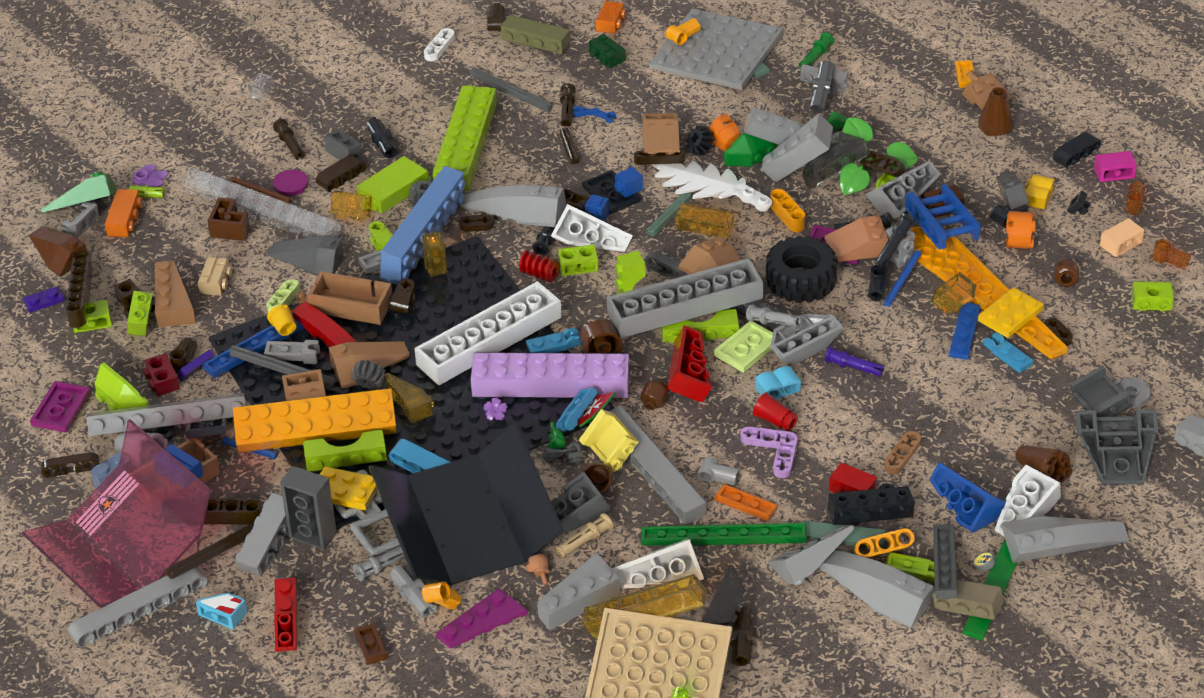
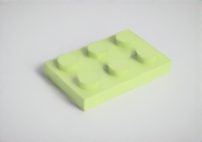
[714,321,773,373]

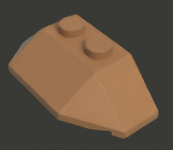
[678,237,741,274]

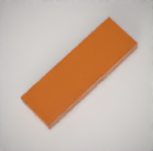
[714,484,778,521]

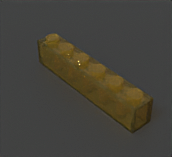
[581,574,707,639]

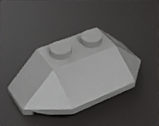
[770,314,844,365]

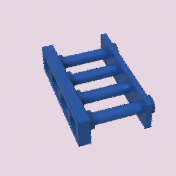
[905,184,981,250]

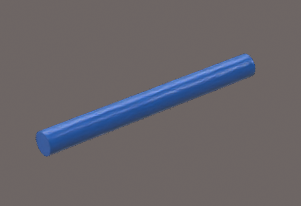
[883,250,921,307]

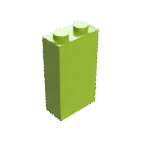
[357,156,429,214]

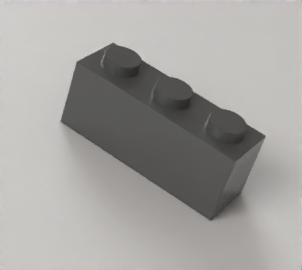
[996,170,1029,210]

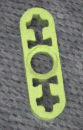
[266,279,301,313]

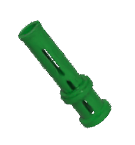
[798,32,834,69]

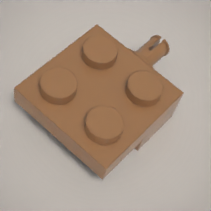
[962,70,1013,110]

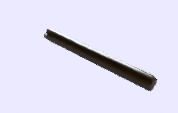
[166,522,254,579]

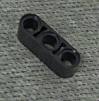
[1053,132,1101,169]

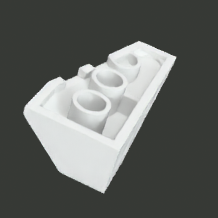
[611,538,704,589]

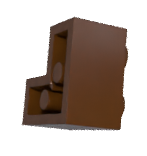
[207,197,250,241]

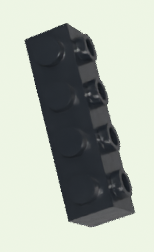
[827,486,915,525]

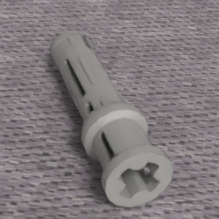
[746,304,802,328]
[353,546,405,582]

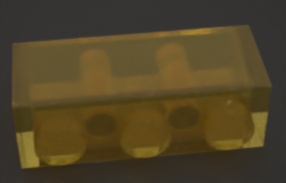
[675,203,734,239]

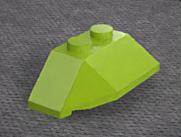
[95,362,149,410]

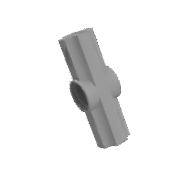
[389,565,437,618]

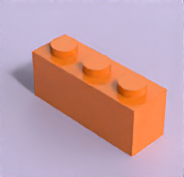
[105,189,142,237]

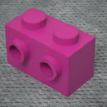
[1094,151,1137,182]

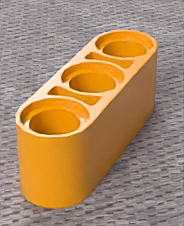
[770,189,805,232]
[854,528,914,558]

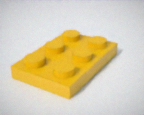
[978,287,1044,338]
[320,467,378,511]

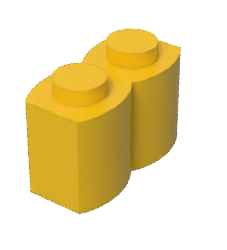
[1024,174,1055,210]

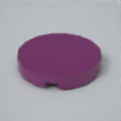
[273,169,308,196]

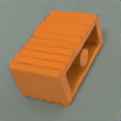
[596,0,626,34]

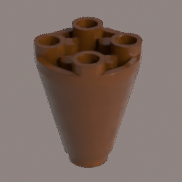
[978,87,1013,136]
[1015,445,1072,484]

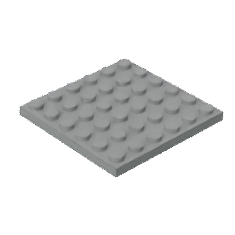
[649,9,783,90]

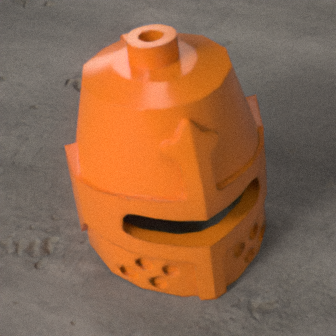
[709,113,741,151]

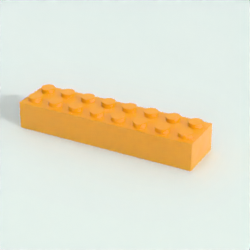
[233,388,397,453]

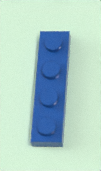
[949,302,981,360]

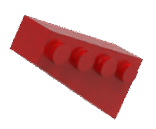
[667,325,712,402]

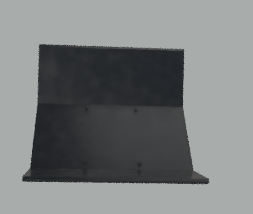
[369,423,564,586]

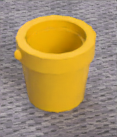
[267,304,296,336]

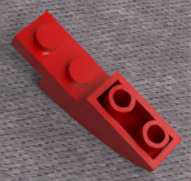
[274,578,298,652]

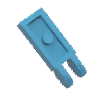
[526,328,580,353]
[983,332,1034,373]
[556,387,598,432]

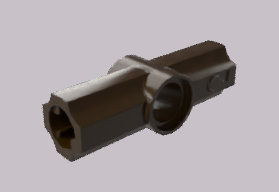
[731,606,753,666]

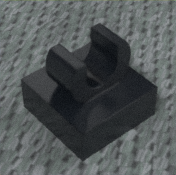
[1067,191,1091,215]

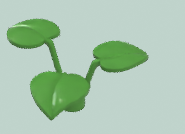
[840,118,918,195]

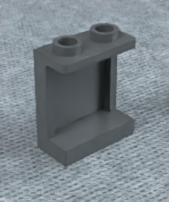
[1070,366,1132,417]

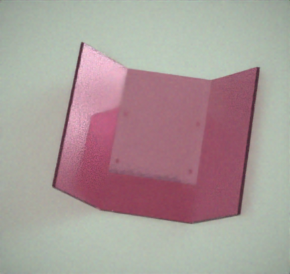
[21,419,211,608]

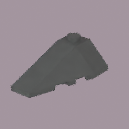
[268,236,343,275]
[551,472,611,535]

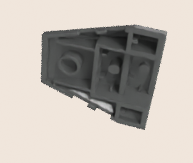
[1075,409,1158,485]

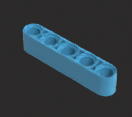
[388,439,450,473]

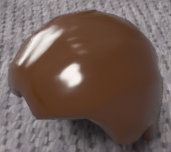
[584,463,613,495]

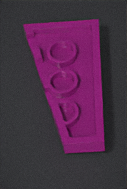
[436,588,528,649]

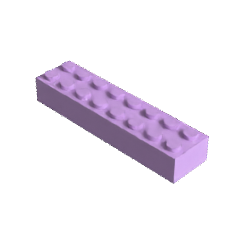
[471,353,629,398]

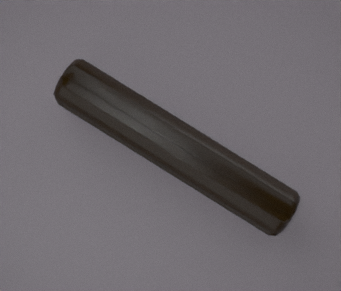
[559,127,579,164]

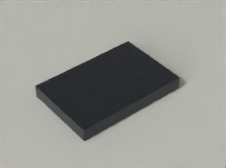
[582,170,641,215]
[185,418,228,439]

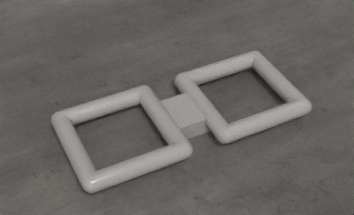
[333,470,400,556]

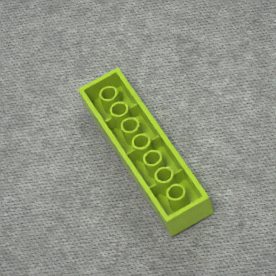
[433,85,497,191]

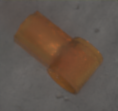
[1125,181,1146,215]
[1152,239,1191,269]

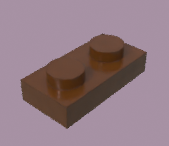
[354,623,387,665]

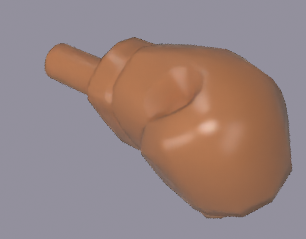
[526,554,549,585]

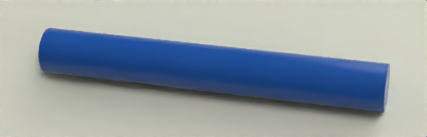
[222,437,278,459]

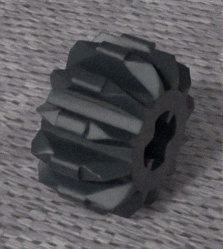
[685,125,715,156]

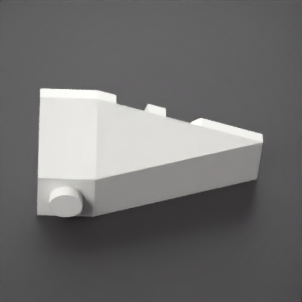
[551,204,633,252]
[995,465,1061,537]

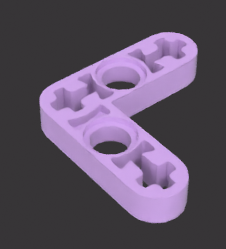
[740,427,797,478]

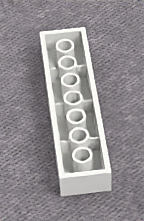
[414,281,562,385]

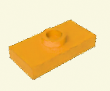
[955,60,974,88]

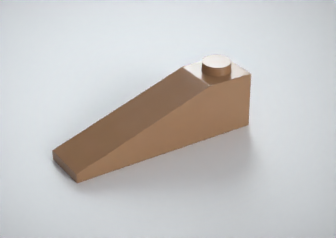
[329,342,410,389]

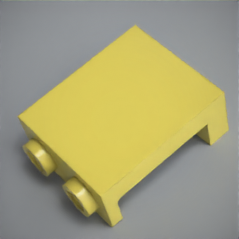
[579,409,639,472]

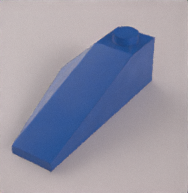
[929,462,1006,533]

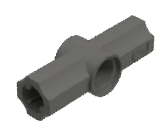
[810,60,835,112]

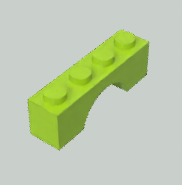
[615,251,645,294]
[661,309,739,343]
[303,430,387,472]

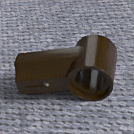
[487,3,505,31]
[169,337,197,374]

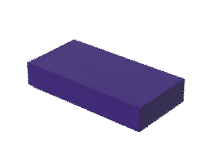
[177,350,214,381]

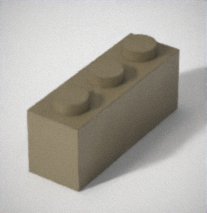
[932,580,1004,620]

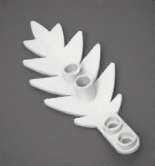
[651,161,772,211]

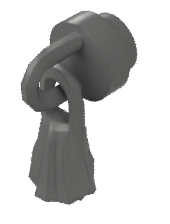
[542,442,584,465]

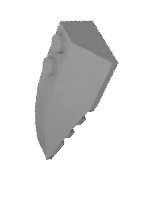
[459,185,567,227]
[1001,516,1129,563]
[819,550,934,628]

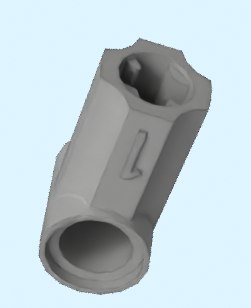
[697,457,740,486]

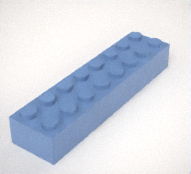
[380,166,465,285]

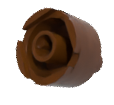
[579,319,623,354]

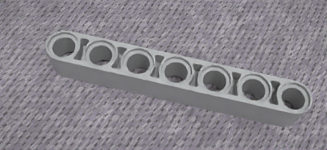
[68,566,207,648]

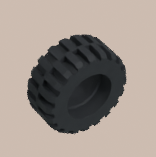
[766,236,838,303]

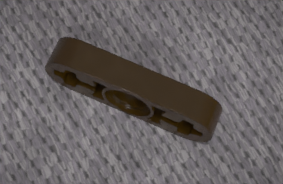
[634,150,685,165]
[859,150,905,177]
[41,452,100,478]

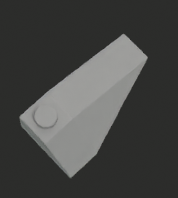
[767,525,854,586]

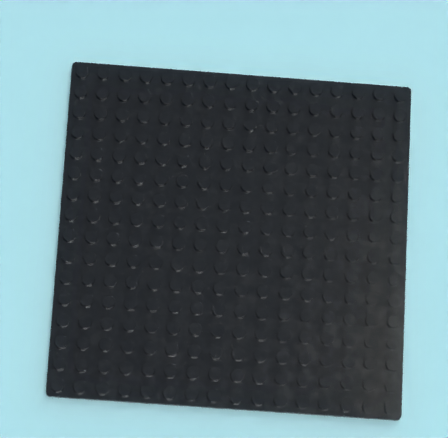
[208,237,615,529]

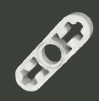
[424,28,455,61]

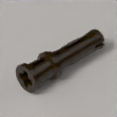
[560,83,576,126]
[273,119,305,160]

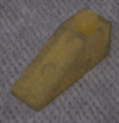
[385,373,434,424]

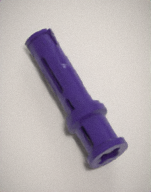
[825,346,884,377]

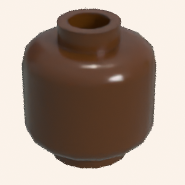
[1054,260,1079,287]
[640,380,668,410]

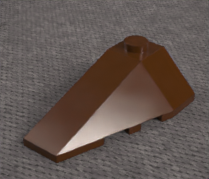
[29,226,87,277]

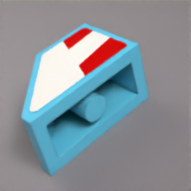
[196,593,248,629]

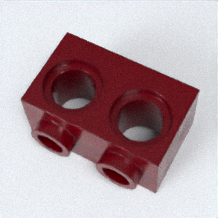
[143,353,180,396]

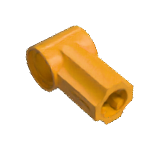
[666,18,701,46]
[422,582,461,609]

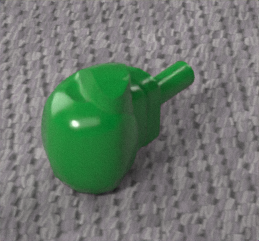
[827,111,848,131]
[547,422,566,450]

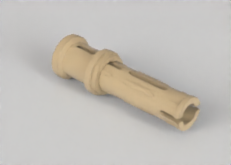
[555,513,613,558]

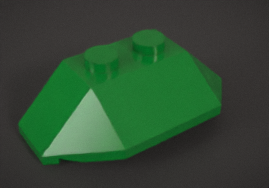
[724,133,777,167]

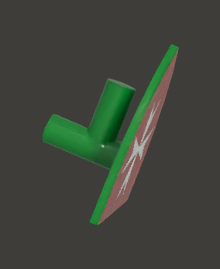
[577,392,615,427]

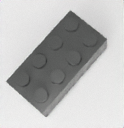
[280,466,337,550]

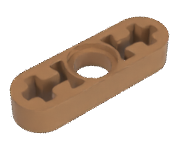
[884,431,921,474]

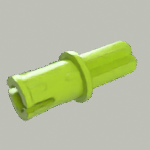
[128,185,165,199]

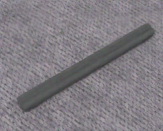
[469,68,552,112]
[229,345,335,389]

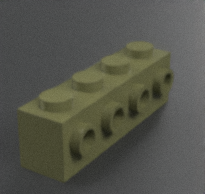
[501,15,571,54]

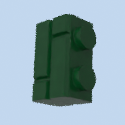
[589,33,626,68]

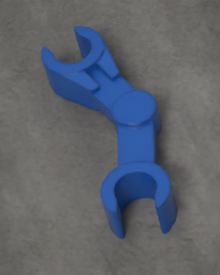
[573,106,616,123]

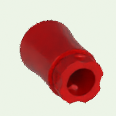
[753,392,798,431]

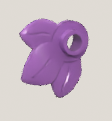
[133,164,168,187]

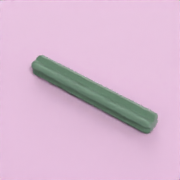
[646,192,692,237]

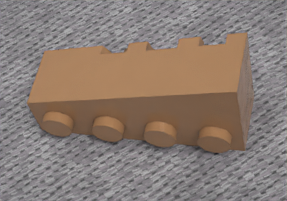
[155,261,196,327]

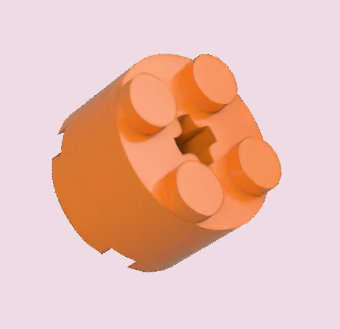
[1006,211,1036,249]

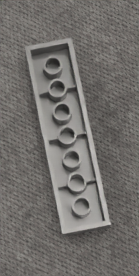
[606,258,763,338]

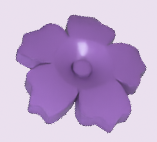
[483,397,508,421]

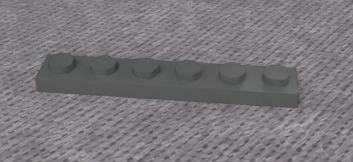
[933,524,957,599]

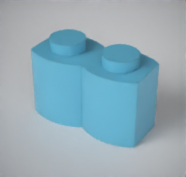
[755,366,801,399]

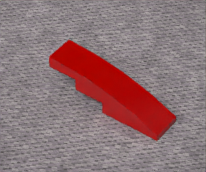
[291,302,357,347]

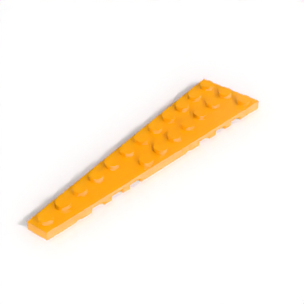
[910,218,1068,360]

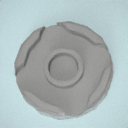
[1114,377,1151,408]

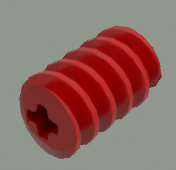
[519,250,560,282]

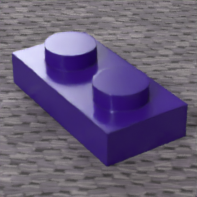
[23,286,65,313]

